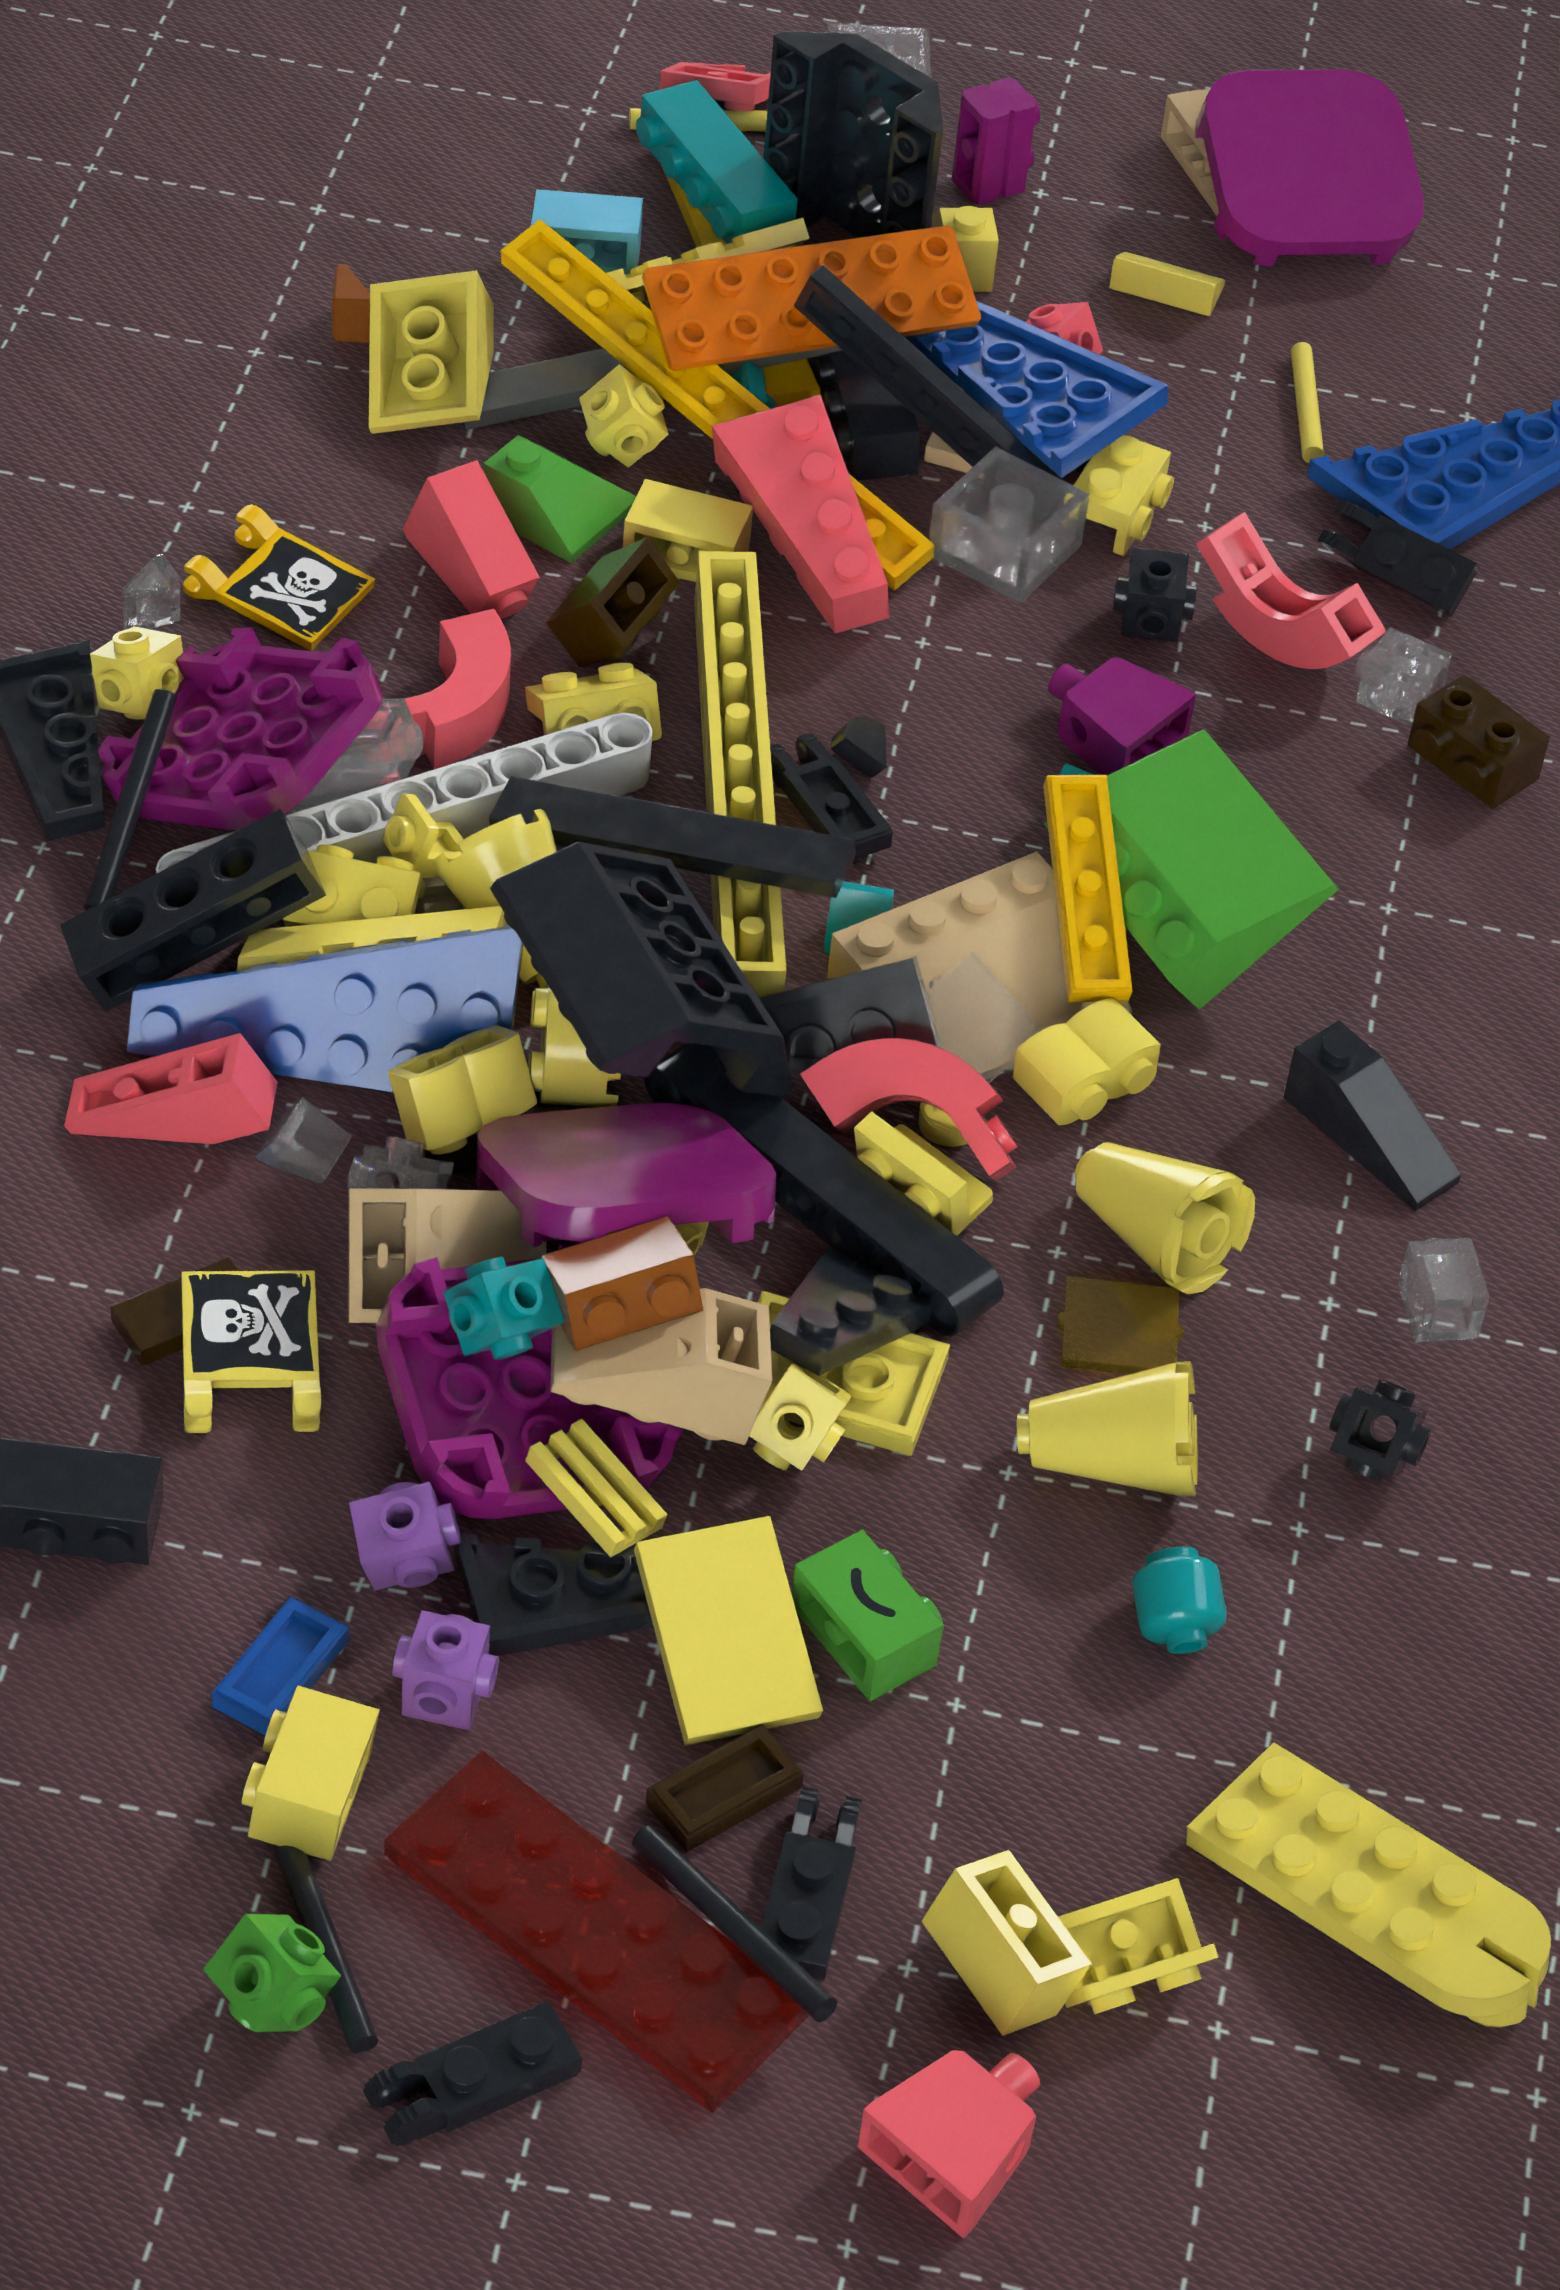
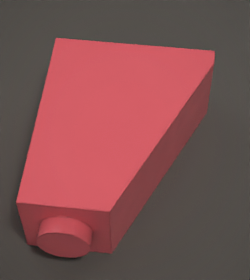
[402,460,540,618]

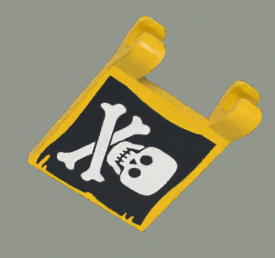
[183,504,375,651]

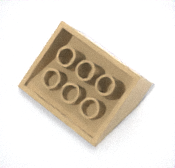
[827,852,1133,1080]

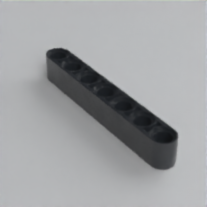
[644,1043,1004,1337]

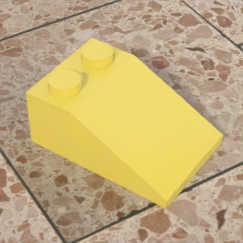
[369,270,494,434]

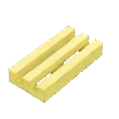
[525,1419,668,1558]

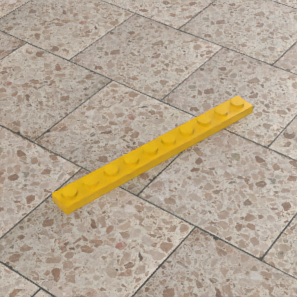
[501,219,935,591]

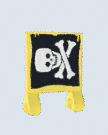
[181,1270,321,1433]

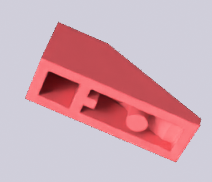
[64,1033,278,1144]

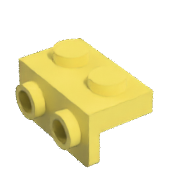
[1065,435,1174,556]
[525,663,662,741]
[283,844,426,926]
[854,1111,993,1236]
[1058,1878,1218,2015]

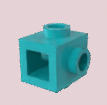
[443,1257,565,1360]

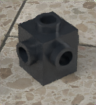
[1113,547,1197,642]
[1329,1379,1431,1481]

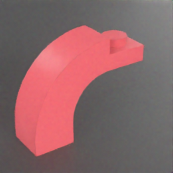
[1195,512,1387,669]
[362,608,511,769]
[800,1038,1017,1181]

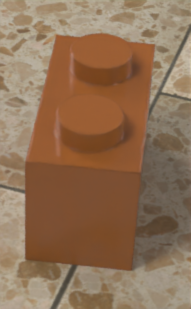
[541,1216,703,1351]

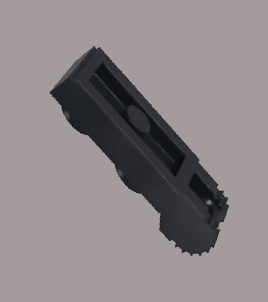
[1317,499,1480,617]
[770,733,893,860]
[753,1786,862,1981]
[363,2000,582,2146]

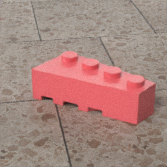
[712,395,889,634]

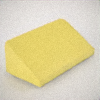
[1109,252,1225,316]

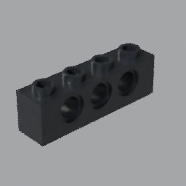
[60,808,326,1011]

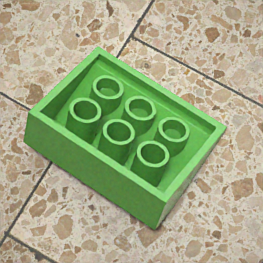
[1044,730,1339,1010]

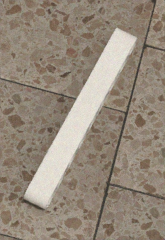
[156,713,653,874]

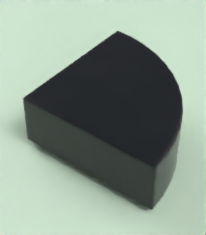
[831,717,887,778]

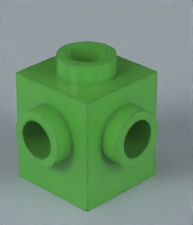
[203,1914,341,2032]

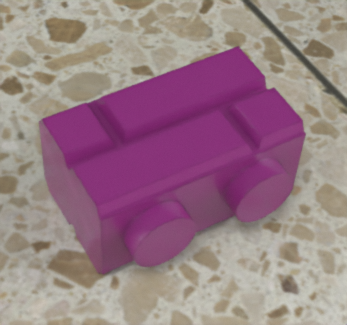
[951,77,1040,205]

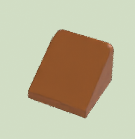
[332,264,370,343]

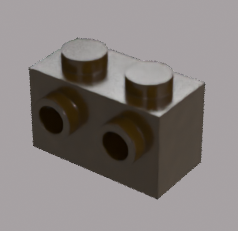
[546,537,681,667]
[1407,674,1550,809]

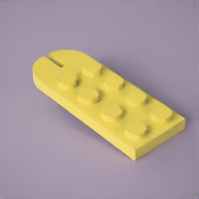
[1186,1742,1551,2028]

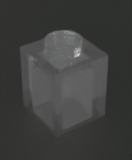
[1398,1238,1490,1343]

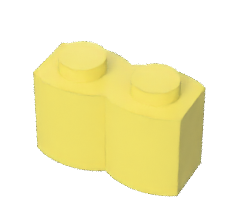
[1013,998,1161,1125]
[388,1025,537,1154]

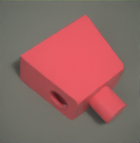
[858,2050,1040,2239]

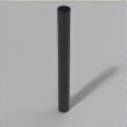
[84,689,177,911]
[632,1825,837,2022]
[272,1844,378,2054]

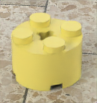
[528,983,621,1108]

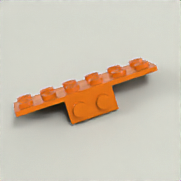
[642,225,981,371]

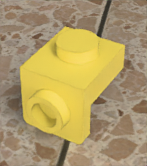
[382,794,463,878]

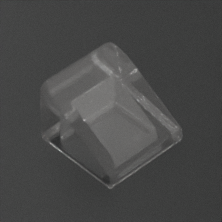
[122,553,181,630]
[255,1097,352,1184]

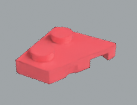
[659,62,771,111]

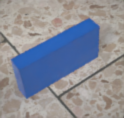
[212,1596,349,1736]

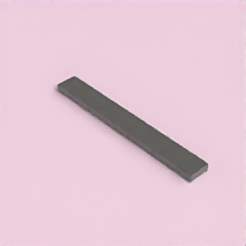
[464,347,843,430]

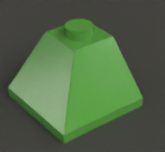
[483,435,636,563]

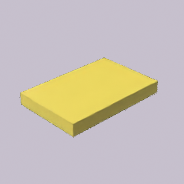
[757,1291,950,1456]
[634,1516,823,1746]

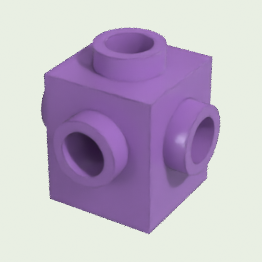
[349,1482,461,1591]
[392,1610,499,1731]

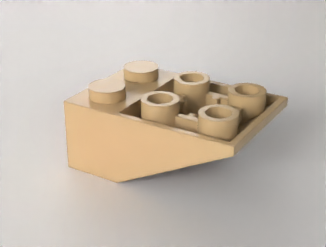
[348,1188,546,1323]
[551,1288,772,1445]

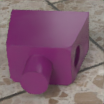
[1048,658,1196,775]

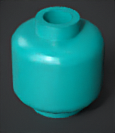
[1132,1547,1226,1654]

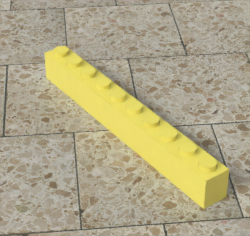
[694,551,786,997]

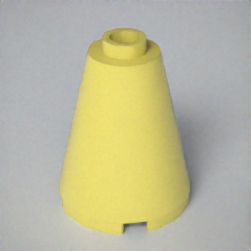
[433,809,557,988]
[1075,1142,1255,1295]
[1017,1361,1198,1497]

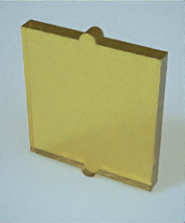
[1057,1276,1184,1374]

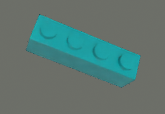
[636,80,798,244]

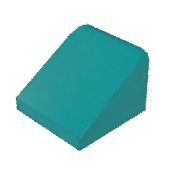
[823,881,894,955]

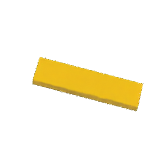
[1043,775,1133,1002]

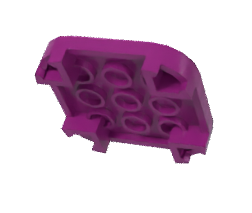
[1195,69,1424,267]
[98,627,383,830]
[476,1103,776,1248]
[376,1243,682,1519]

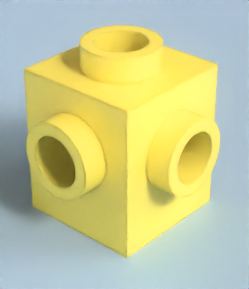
[579,364,669,468]
[90,626,184,720]
[749,1362,852,1471]

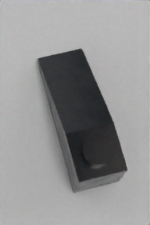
[1283,1020,1461,1211]

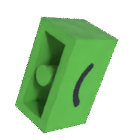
[792,1529,944,1702]

